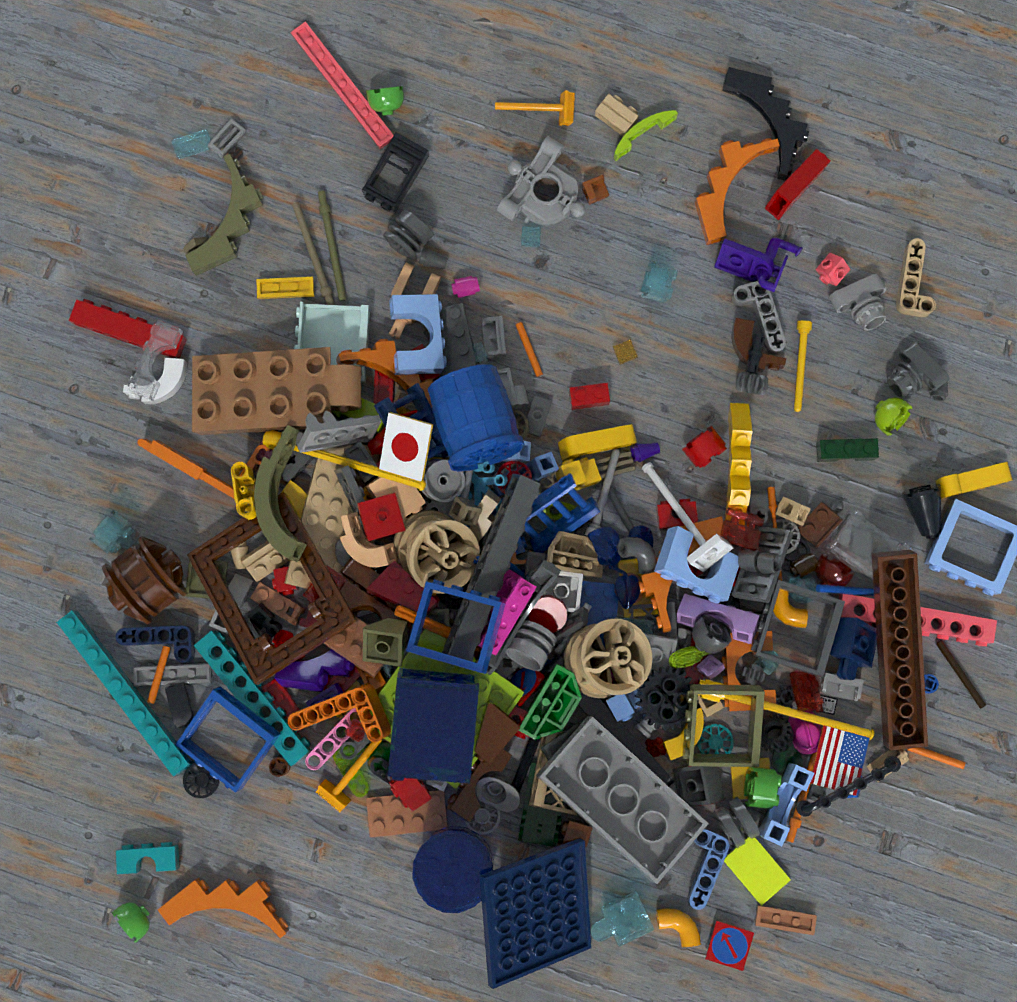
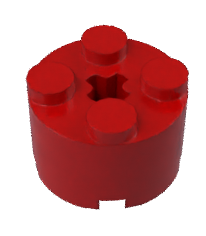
[682,425,727,468]

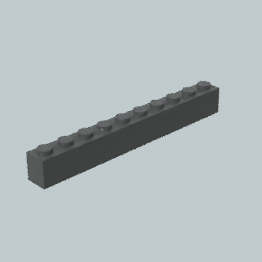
[442,474,540,661]

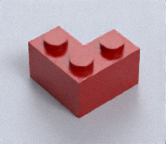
[389,762,432,812]

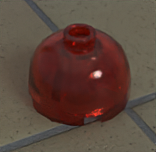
[815,554,855,586]

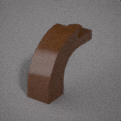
[731,318,786,373]

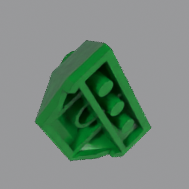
[518,663,582,740]

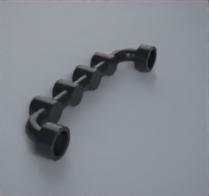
[796,756,901,817]

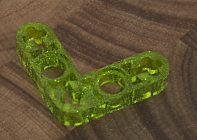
[332,739,383,797]

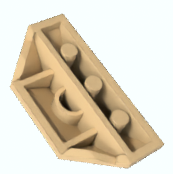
[547,531,604,578]

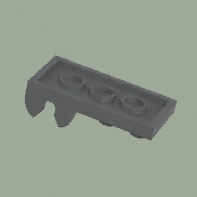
[334,465,366,537]

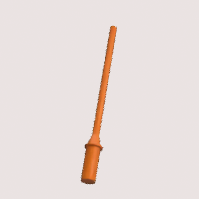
[767,487,782,581]

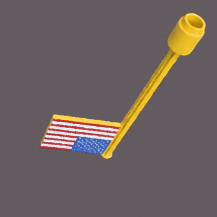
[698,679,875,796]

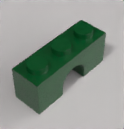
[816,438,879,462]

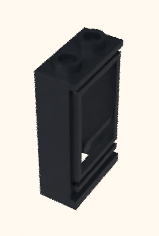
[362,132,429,213]

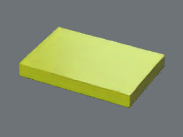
[724,837,791,906]

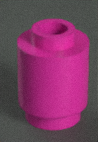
[451,276,480,298]

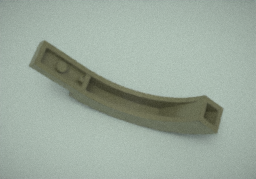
[254,425,306,562]

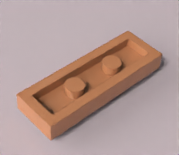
[754,905,817,935]

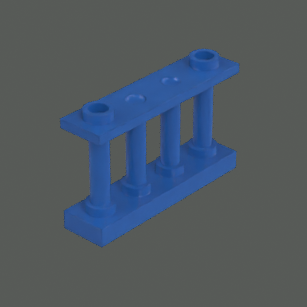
[525,473,600,553]

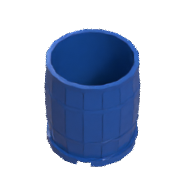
[427,364,525,472]

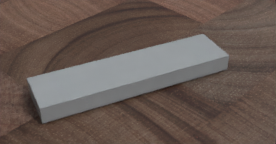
[133,663,212,686]

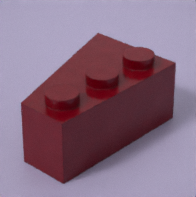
[367,560,437,616]

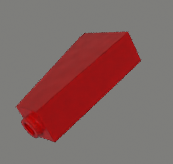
[765,149,831,221]

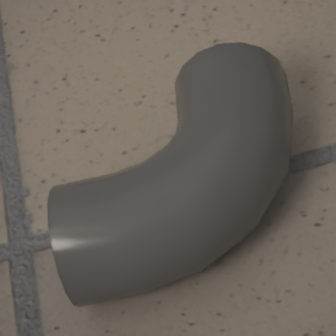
[617,537,657,574]

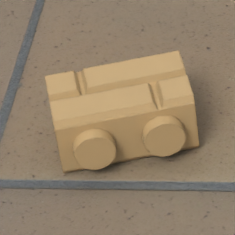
[595,94,639,136]

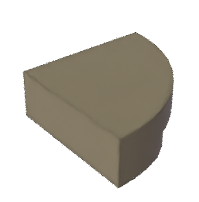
[183,237,208,254]

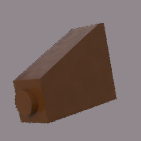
[474,700,521,764]

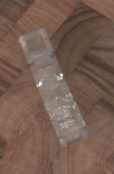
[128,319,183,401]

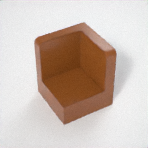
[582,175,609,205]

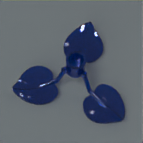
[588,525,654,610]

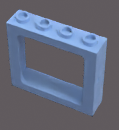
[924,499,1017,596]

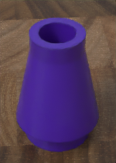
[630,443,660,462]

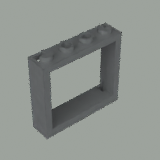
[751,580,845,677]

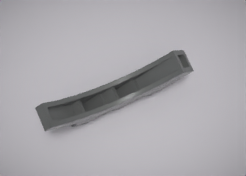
[475,560,561,675]

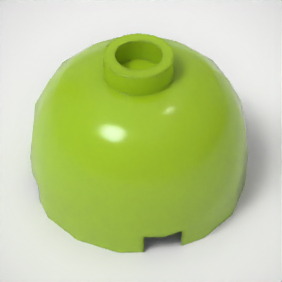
[875,397,913,436]

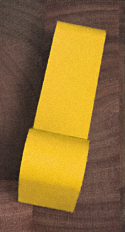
[558,424,637,461]
[935,462,1013,499]

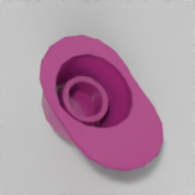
[788,708,822,754]

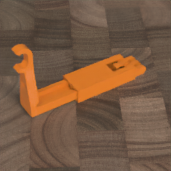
[137,439,271,498]

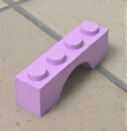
[677,594,759,644]

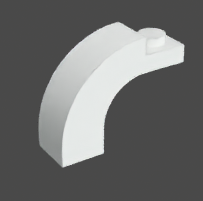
[123,358,187,404]

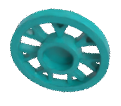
[697,724,734,754]

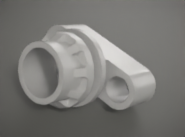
[829,274,887,331]

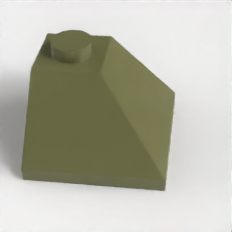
[363,618,408,667]

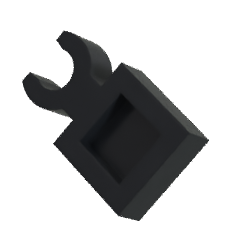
[247,602,283,637]

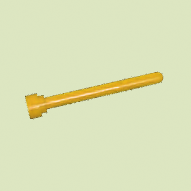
[794,320,812,412]

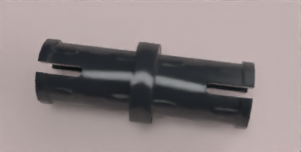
[745,334,765,374]

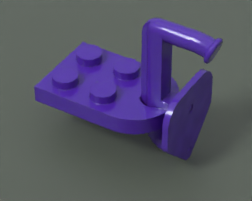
[714,238,803,292]

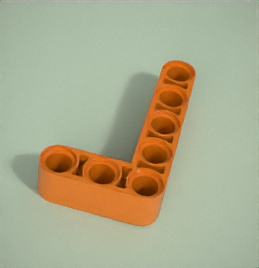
[288,683,391,742]

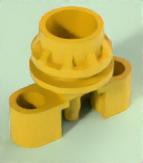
[231,462,257,520]

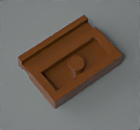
[798,501,843,548]

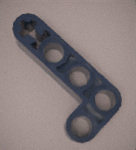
[115,625,195,663]

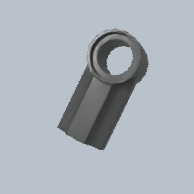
[340,725,370,760]

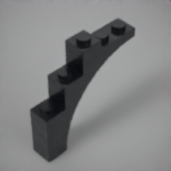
[722,67,809,181]

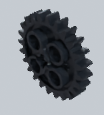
[635,666,699,731]

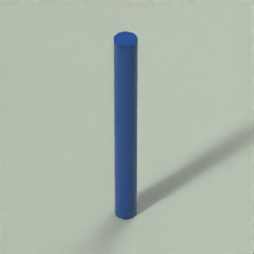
[816,584,874,596]

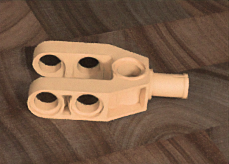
[389,262,441,339]

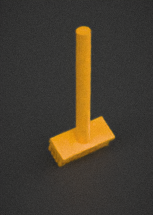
[495,90,575,126]
[316,740,382,812]

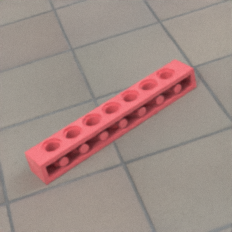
[839,594,997,647]

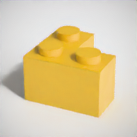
[555,457,602,494]

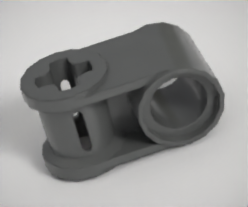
[747,490,768,528]

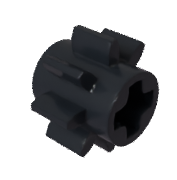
[776,685,798,708]

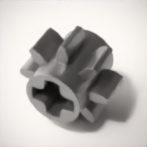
[741,663,766,685]

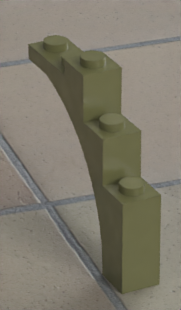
[185,154,263,276]

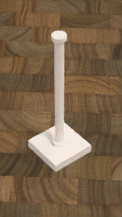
[642,462,733,572]

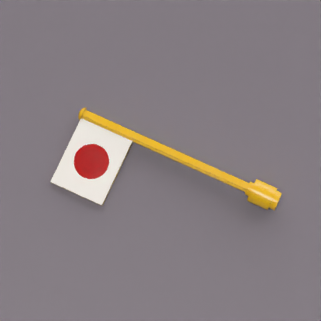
[263,412,433,491]

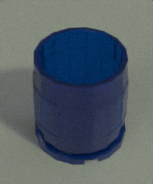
[412,826,494,913]

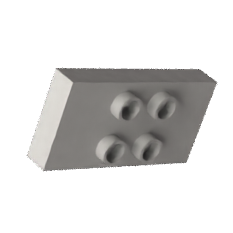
[536,716,709,884]

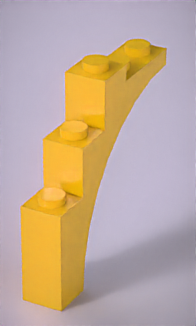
[724,403,752,531]

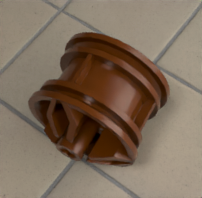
[102,536,188,624]

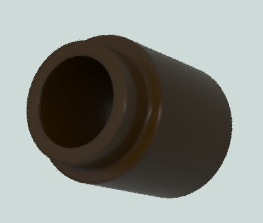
[789,553,819,579]

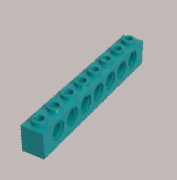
[193,630,312,766]

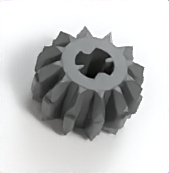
[736,372,769,395]

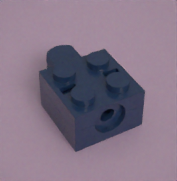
[830,617,877,680]

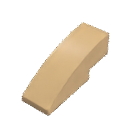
[470,489,501,542]

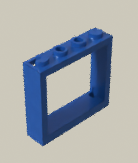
[406,579,506,674]
[175,686,281,793]

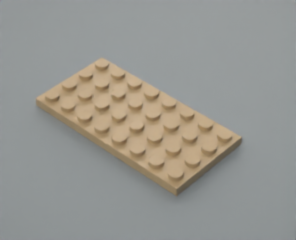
[284,444,381,591]

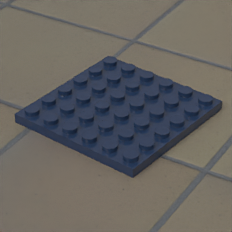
[480,838,591,989]

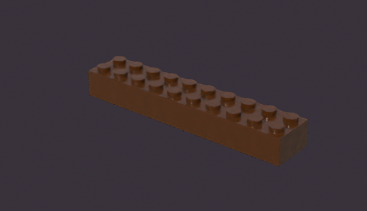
[871,550,928,751]

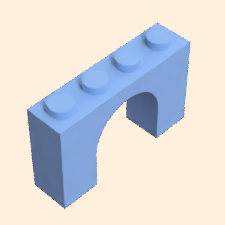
[389,294,447,375]
[654,526,739,604]
[759,763,814,847]

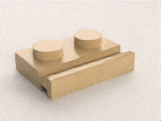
[240,541,289,582]

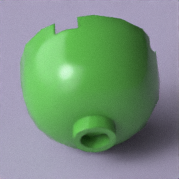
[366,86,404,116]
[112,902,150,943]

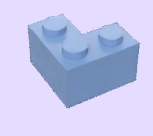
[606,684,652,722]

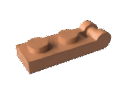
[250,582,306,626]

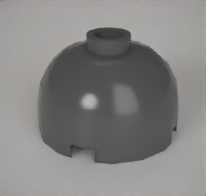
[692,614,732,654]

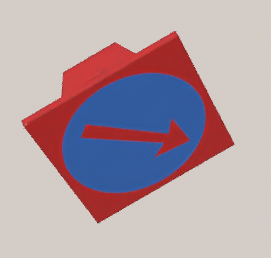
[509,667,545,706]
[705,920,754,971]

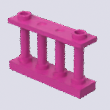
[479,569,537,656]

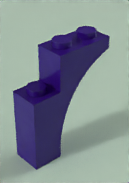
[274,649,355,692]

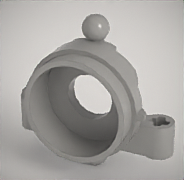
[496,135,585,225]

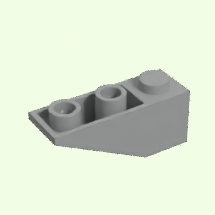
[209,573,253,633]

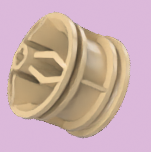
[393,510,479,594]
[564,619,652,698]

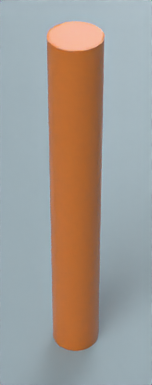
[515,322,543,377]
[147,645,171,704]
[907,747,965,769]

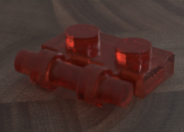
[720,507,764,551]
[789,671,824,713]

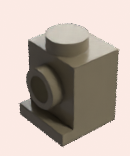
[449,496,482,527]

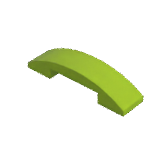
[614,110,678,161]

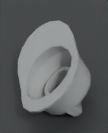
[475,775,520,812]

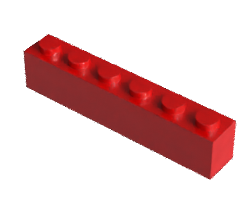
[68,299,187,359]

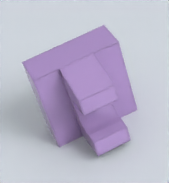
[696,654,725,680]

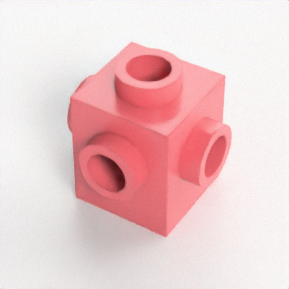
[815,253,851,286]

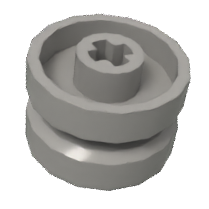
[419,459,465,502]

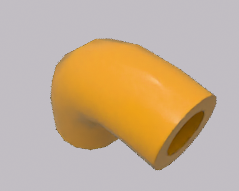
[773,589,808,628]
[656,908,701,947]

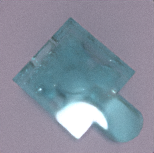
[590,890,655,947]

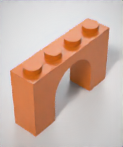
[721,631,776,711]

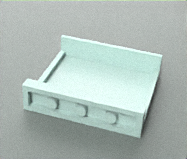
[294,302,370,383]

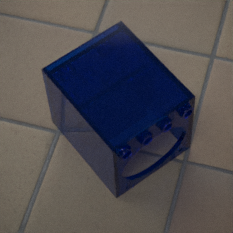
[388,668,479,784]

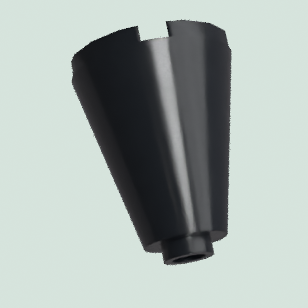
[902,484,941,539]

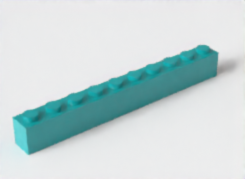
[56,610,193,777]

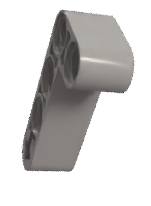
[732,281,786,355]

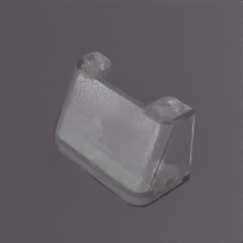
[822,509,913,582]

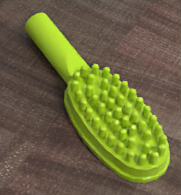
[669,647,712,668]

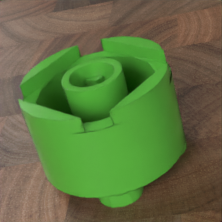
[744,767,781,809]

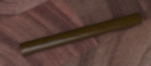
[936,640,987,709]

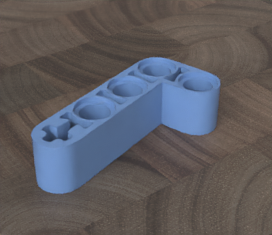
[687,828,730,910]

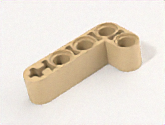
[896,238,936,317]

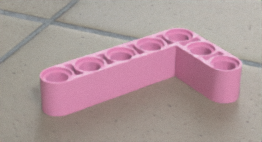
[305,695,365,770]

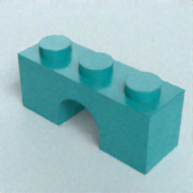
[116,842,180,874]

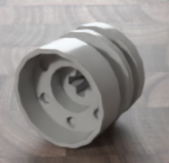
[506,620,557,671]

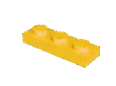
[256,276,314,299]

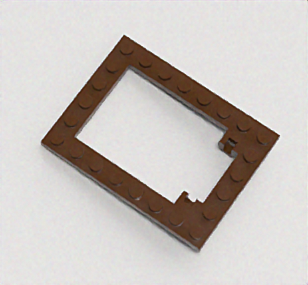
[187,492,357,685]

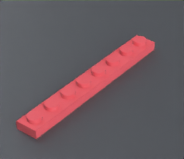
[291,21,394,149]

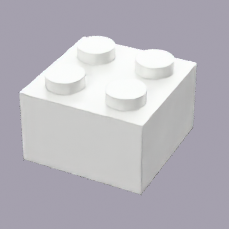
[543,571,583,613]

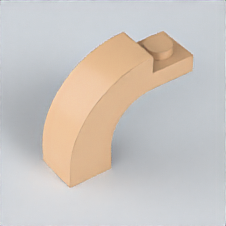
[340,512,398,567]

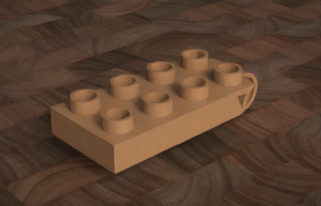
[192,347,362,435]

